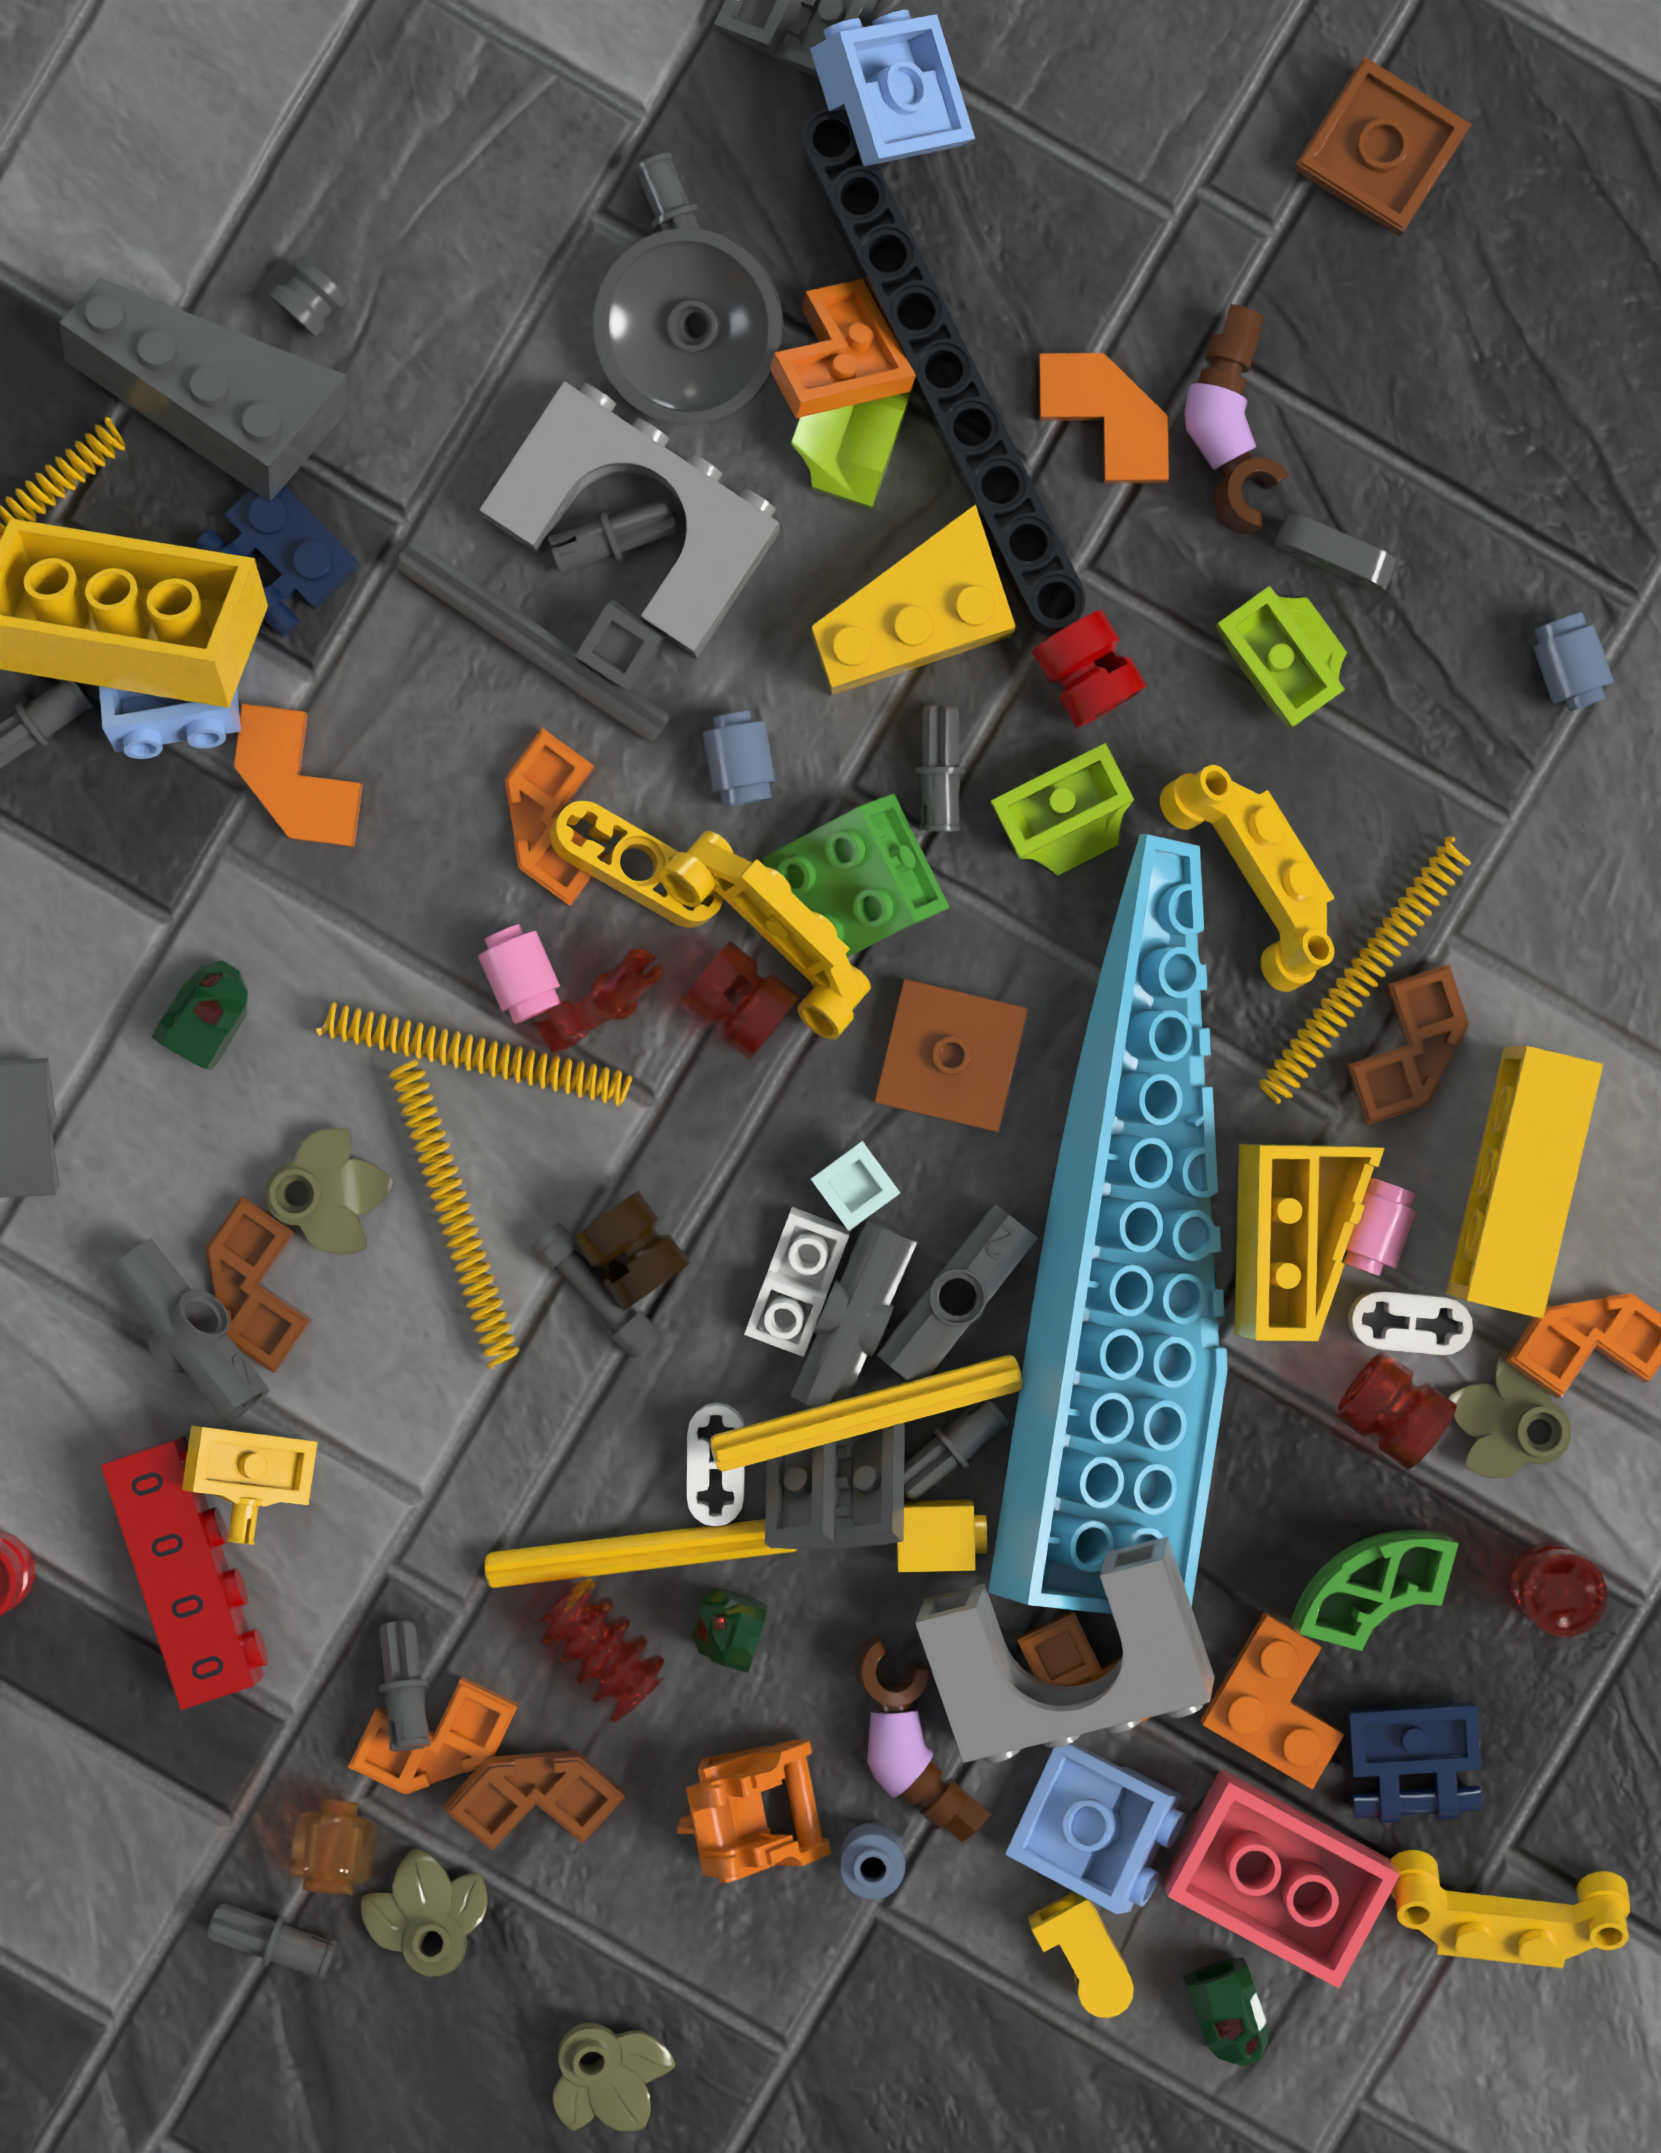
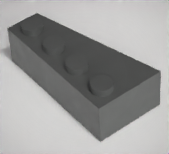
[59,278,347,502]

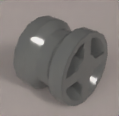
[268,257,351,339]

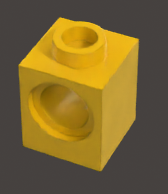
[897,1499,987,1572]

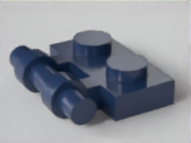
[193,485,362,638]
[1346,1702,1483,1823]

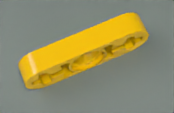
[550,801,723,928]

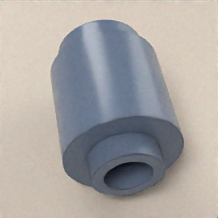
[1533,612,1614,712]
[702,711,776,807]
[840,1823,905,1899]

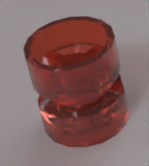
[679,941,801,1060]
[1334,1349,1457,1470]
[1508,1542,1608,1637]

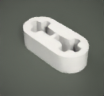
[1348,1290,1473,1355]
[687,1403,745,1526]

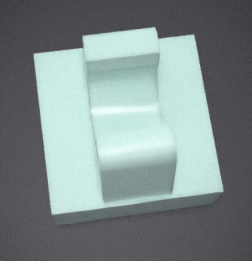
[811,1141,900,1231]

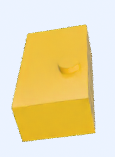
[0,518,268,708]
[1446,1046,1603,1319]

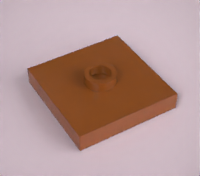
[1293,56,1472,237]
[874,979,1028,1132]

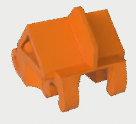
[677,1739,832,1884]

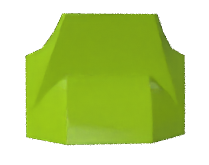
[791,386,914,510]
[1215,586,1347,729]
[990,743,1134,876]

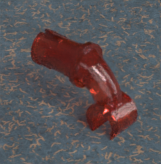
[534,948,662,1054]

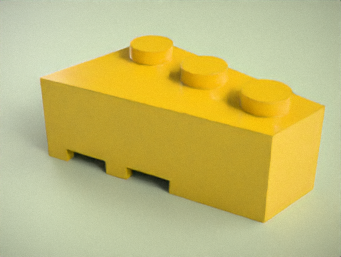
[812,504,1016,695]
[1235,1144,1385,1341]

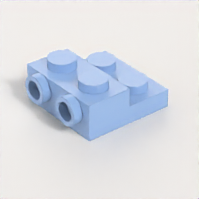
[810,10,975,166]
[99,686,241,759]
[1005,1742,1186,1914]

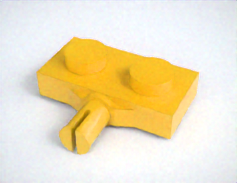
[182,1426,318,1545]

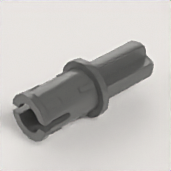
[634,152,700,231]
[548,499,677,575]
[0,680,94,769]
[915,705,965,831]
[904,1399,1010,1501]
[378,1620,431,1752]
[208,1903,338,1981]

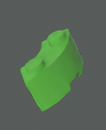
[1290,1529,1459,1651]

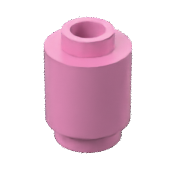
[478,924,561,1024]
[1343,1178,1417,1276]

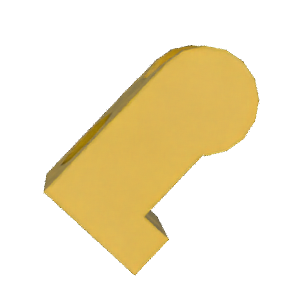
[1028,1891,1134,2018]

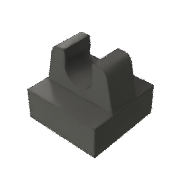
[575,600,666,691]

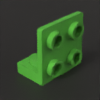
[763,794,950,958]

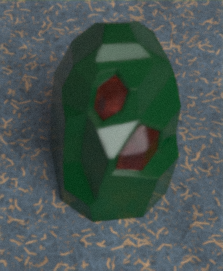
[151,960,248,1070]
[692,1589,768,1673]
[1183,1957,1268,2066]

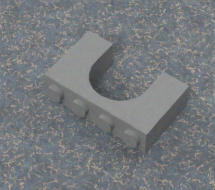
[480,381,780,659]
[915,1536,1215,1763]

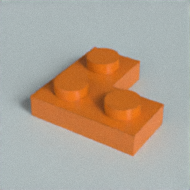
[770,279,916,418]
[1200,1612,1345,1790]

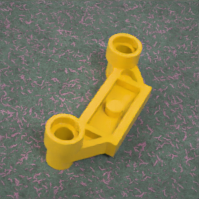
[1160,765,1335,992]
[659,831,871,1040]
[1390,1850,1631,1968]

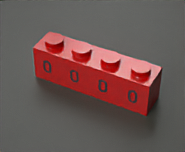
[100,1435,268,1710]

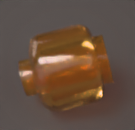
[289,1799,377,1895]

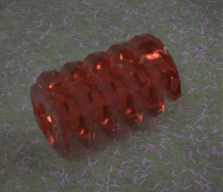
[530,1578,665,1723]

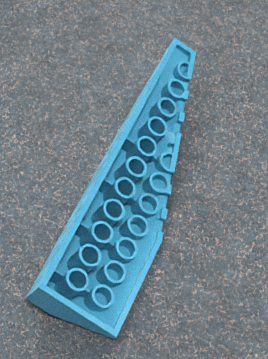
[988,834,1228,1614]

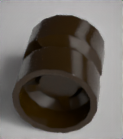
[571,1190,690,1311]

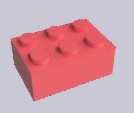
[1161,1768,1401,1989]

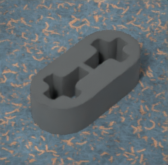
[1274,513,1398,592]

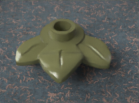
[265,1128,394,1254]
[1447,1351,1571,1479]
[361,1848,488,1977]
[553,2023,675,2132]

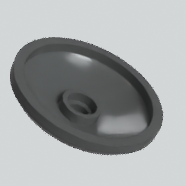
[593,228,783,425]

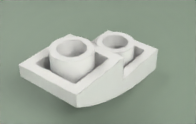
[744,1207,851,1357]

